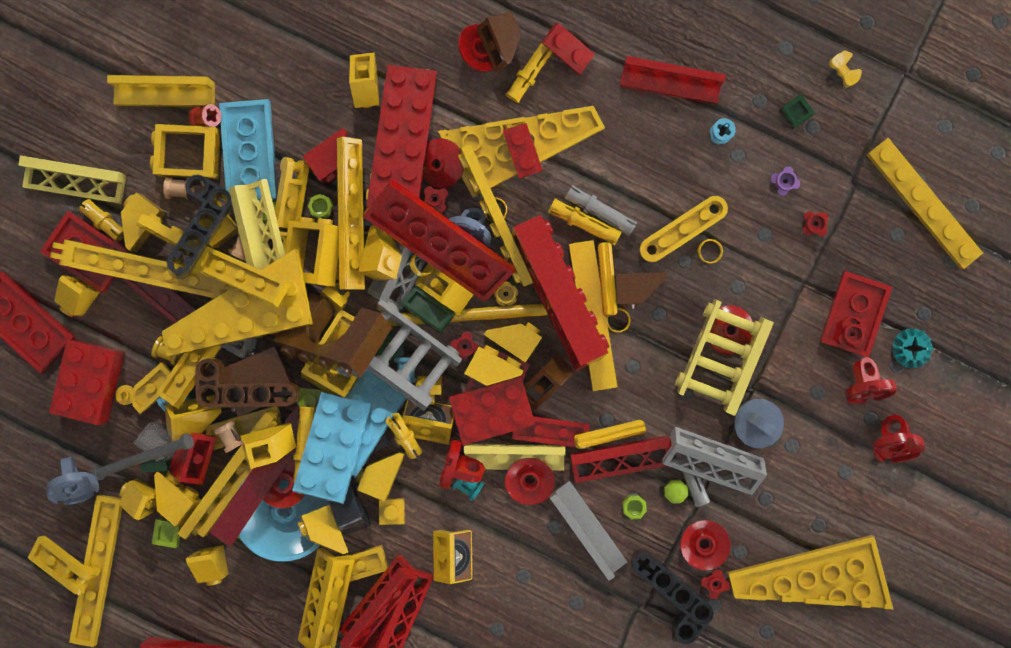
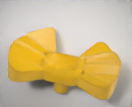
[829,51,862,88]

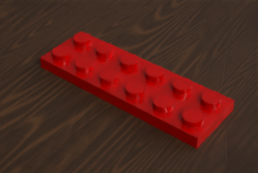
[366,65,437,208]
[362,179,515,302]

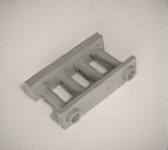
[367,299,462,411]

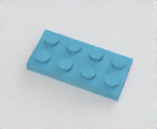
[219,99,278,203]
[346,369,406,478]
[292,392,371,504]

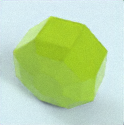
[308,194,334,219]
[664,479,688,504]
[622,494,647,520]

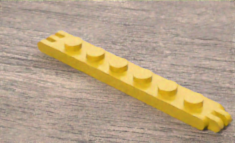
[50,240,233,298]

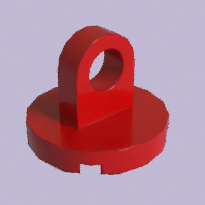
[844,357,897,404]
[872,415,925,463]
[439,440,485,490]

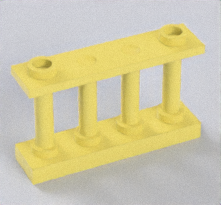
[675,299,774,416]

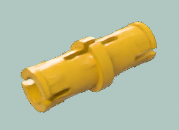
[79,199,124,242]
[386,413,422,459]

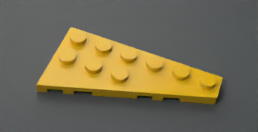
[438,106,605,198]
[162,249,313,356]
[727,535,894,610]

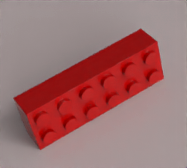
[511,215,609,372]

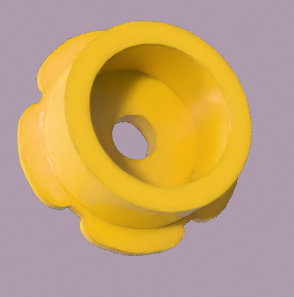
[494,282,518,306]

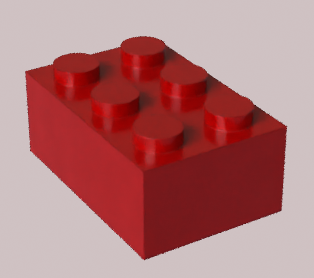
[49,340,125,425]

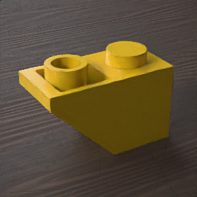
[464,345,524,386]
[240,422,296,469]
[154,471,201,527]

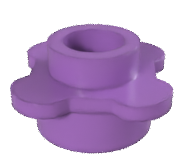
[771,167,800,196]

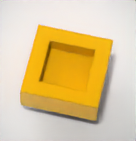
[379,498,405,525]

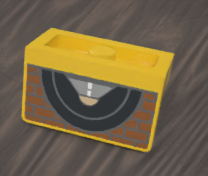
[402,399,454,445]
[433,530,472,584]

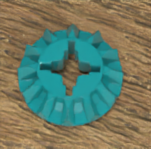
[892,328,934,368]

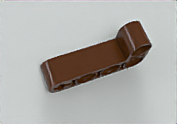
[195,358,301,408]

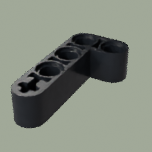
[167,175,231,280]
[329,476,371,535]
[631,549,714,644]

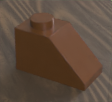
[477,12,521,74]
[614,272,667,309]
[524,353,575,409]

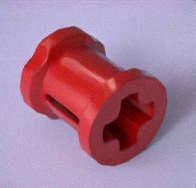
[189,104,221,127]

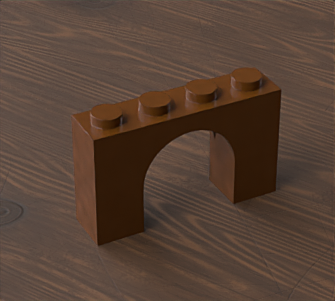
[274,293,392,378]

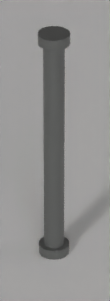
[90,434,194,481]

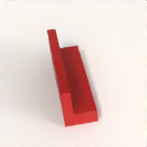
[620,56,726,105]
[570,435,671,483]
[339,555,419,648]
[363,565,434,648]

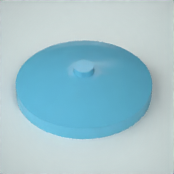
[238,477,330,561]

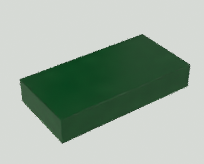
[401,285,456,334]

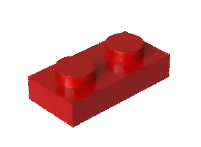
[541,23,595,74]
[503,123,543,180]

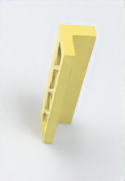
[19,156,126,204]
[228,179,285,270]
[464,443,565,471]

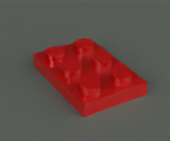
[40,211,132,293]
[819,271,893,358]
[449,376,535,445]

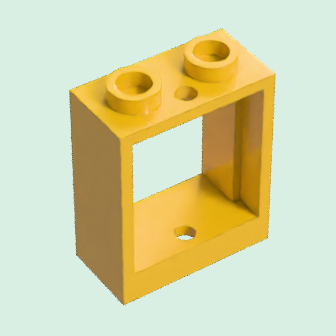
[150,124,221,180]
[285,217,339,287]

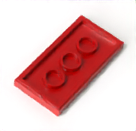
[0,271,76,374]

